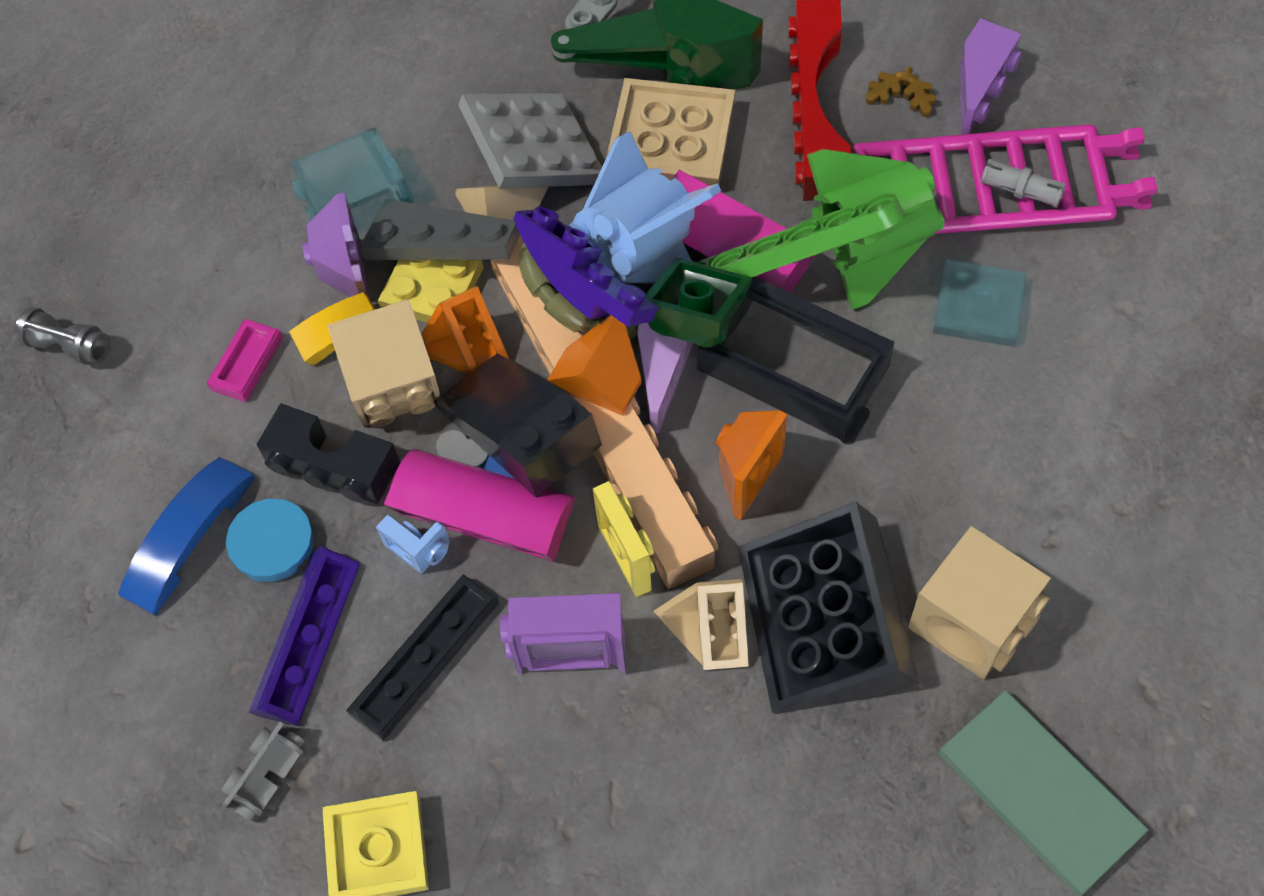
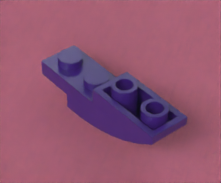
[513,207,658,327]

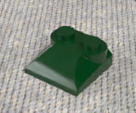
[645,257,752,347]

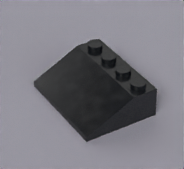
[738,501,919,714]

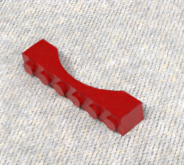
[788,0,851,201]

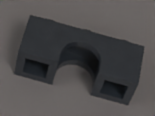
[256,403,400,505]

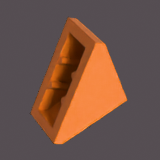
[421,286,510,375]
[547,315,642,416]

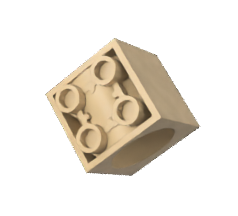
[327,299,441,427]
[908,526,1051,680]

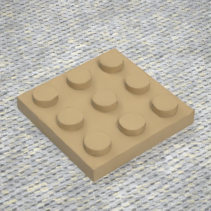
[606,78,735,186]

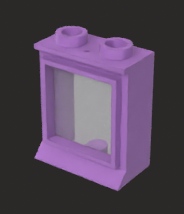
[500,593,626,674]

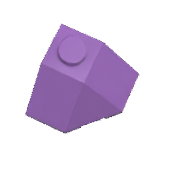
[302,192,370,298]

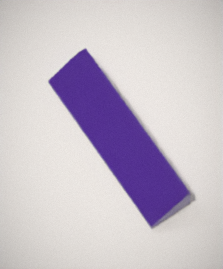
[249,546,361,726]

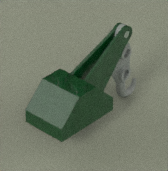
[551,0,763,90]

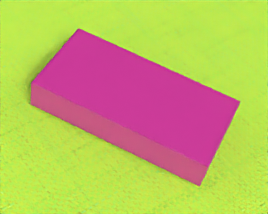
[206,318,283,402]

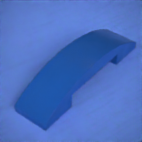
[118,457,255,616]

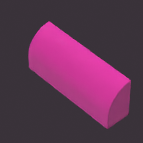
[672,169,815,292]
[384,449,576,562]

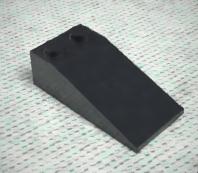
[434,353,602,498]

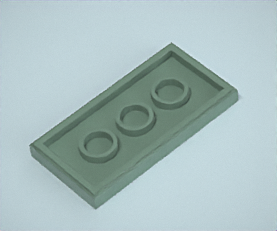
[938,690,1148,896]

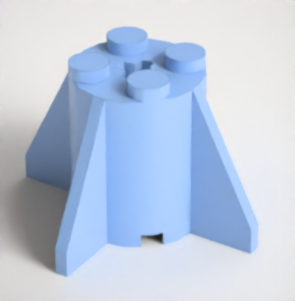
[568,131,721,284]

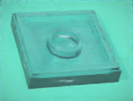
[933,260,1026,347]

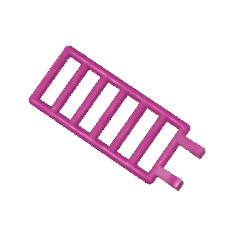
[852,124,1158,234]

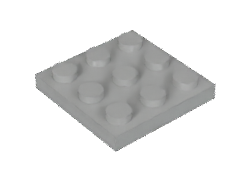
[458,93,602,189]

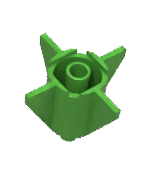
[799,149,945,310]

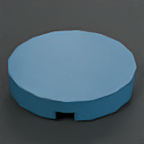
[225,498,315,582]

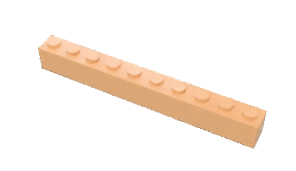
[490,235,718,590]

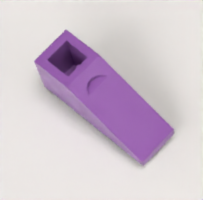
[959,18,1023,134]

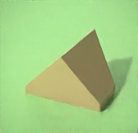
[455,185,548,220]
[653,579,749,670]

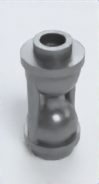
[15,307,109,365]

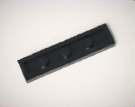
[346,574,499,741]

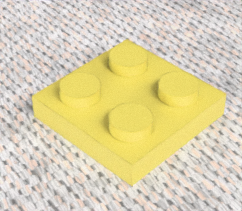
[378,260,484,323]
[593,481,655,597]
[322,791,429,896]

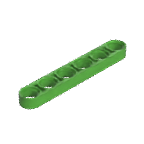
[697,193,904,277]

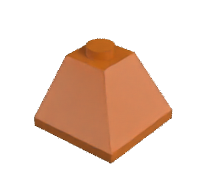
[716,410,788,520]

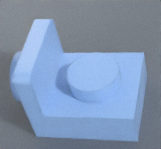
[376,515,450,574]

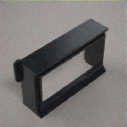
[698,276,895,445]

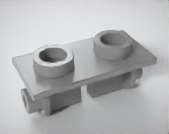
[220,722,305,821]

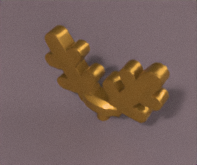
[865,67,936,117]

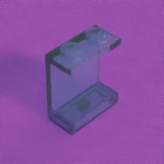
[290,127,412,221]

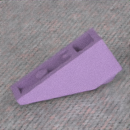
[637,323,693,433]

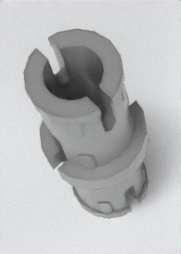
[981,159,1066,208]

